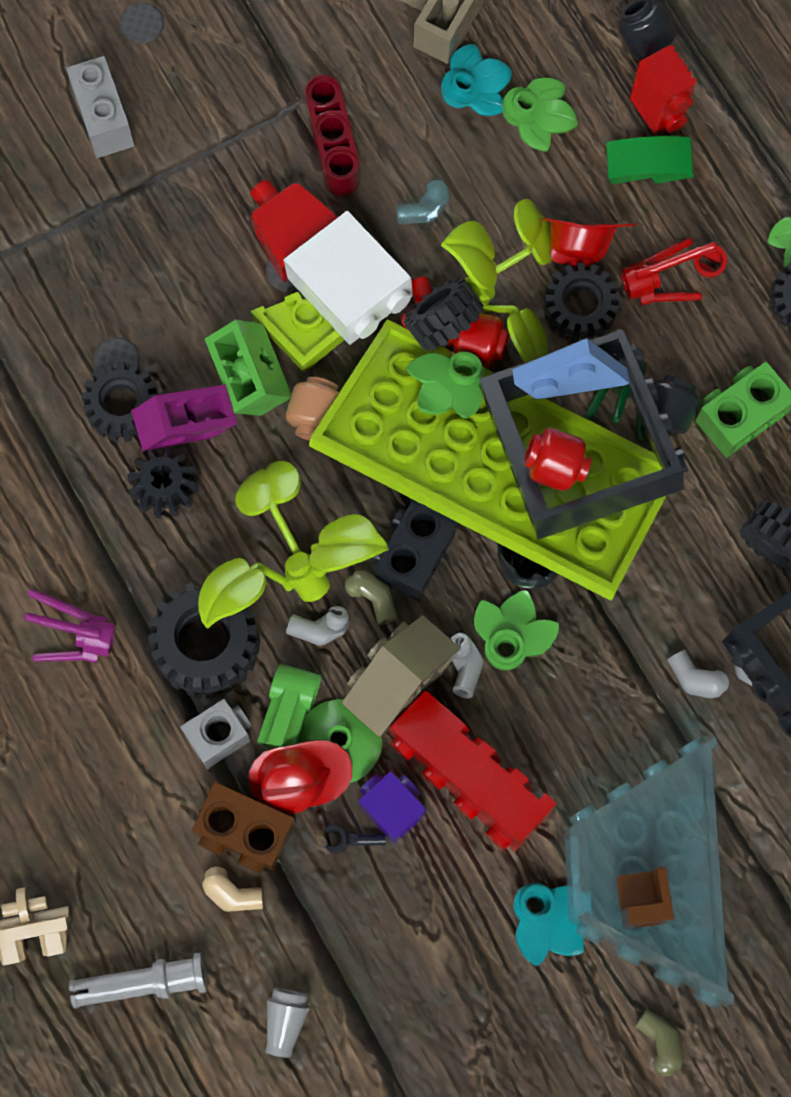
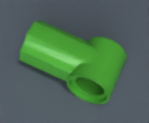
[257,663,322,749]

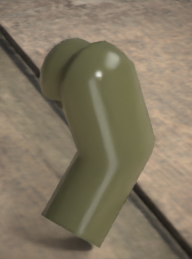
[345,570,398,625]

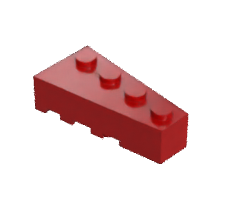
[389,690,557,853]

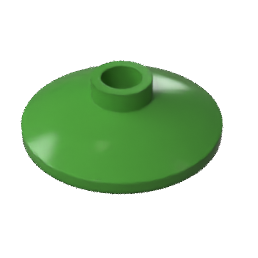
[297,699,382,784]

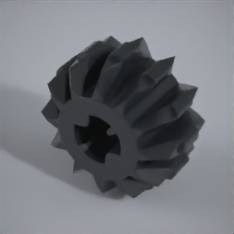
[127,446,199,519]

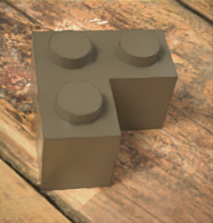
[400,0,485,64]
[342,615,461,737]

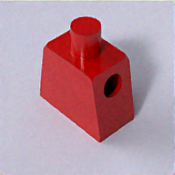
[250,180,338,283]

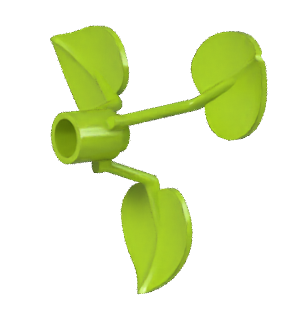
[441,198,552,363]
[198,461,389,629]

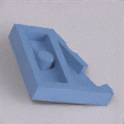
[512,338,630,399]

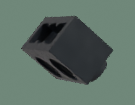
[371,499,459,601]

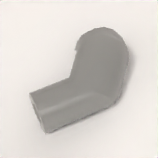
[667,650,729,699]

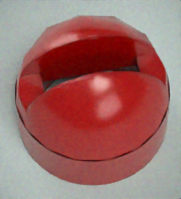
[694,246,727,279]

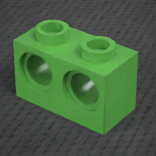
[696,361,791,459]

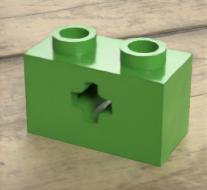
[205,319,292,416]

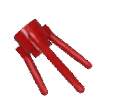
[621,238,717,306]

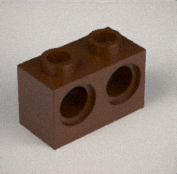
[192,782,296,874]

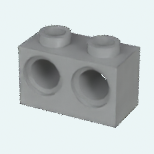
[66,56,134,159]

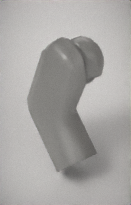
[286,606,349,645]
[450,633,483,699]

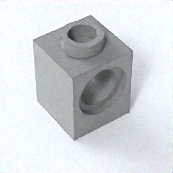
[180,699,251,769]

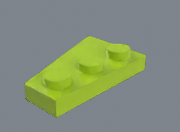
[250,292,345,373]

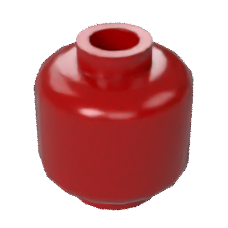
[447,313,510,369]
[523,428,592,491]

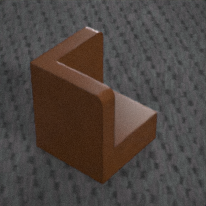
[615,866,674,930]

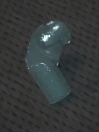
[397,180,450,224]

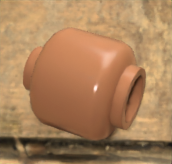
[286,377,340,441]

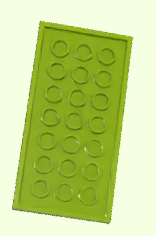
[309,319,667,601]

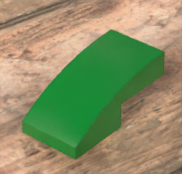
[606,136,694,185]

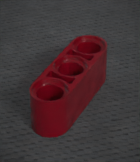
[305,75,360,196]

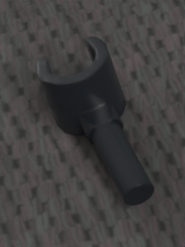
[324,825,385,854]

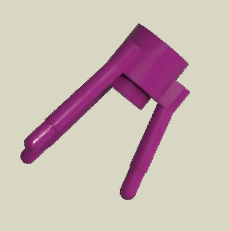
[24,589,116,663]

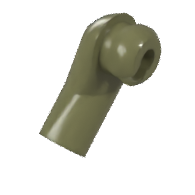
[634,1009,684,1077]

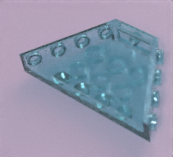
[564,737,734,1009]

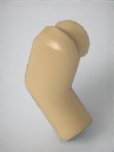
[202,866,263,912]

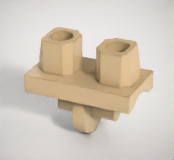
[0,887,71,965]

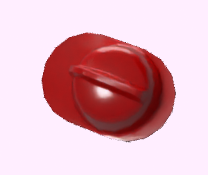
[541,218,638,267]
[249,740,353,814]

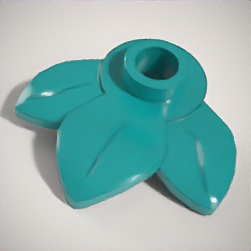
[441,44,512,116]
[513,883,591,966]

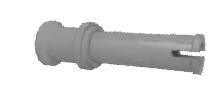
[69,952,208,1008]

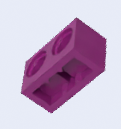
[131,384,237,451]

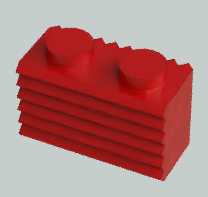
[630,45,697,135]

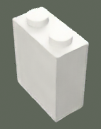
[284,211,413,345]

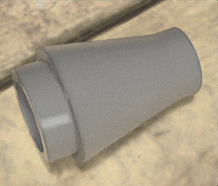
[265,988,310,1058]

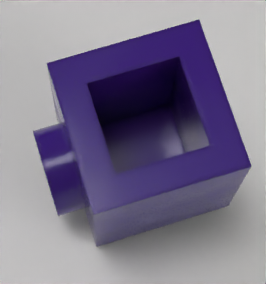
[359,771,426,845]

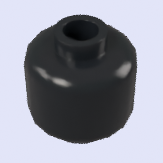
[618,0,676,59]
[653,375,700,438]

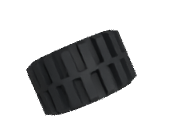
[148,582,260,698]

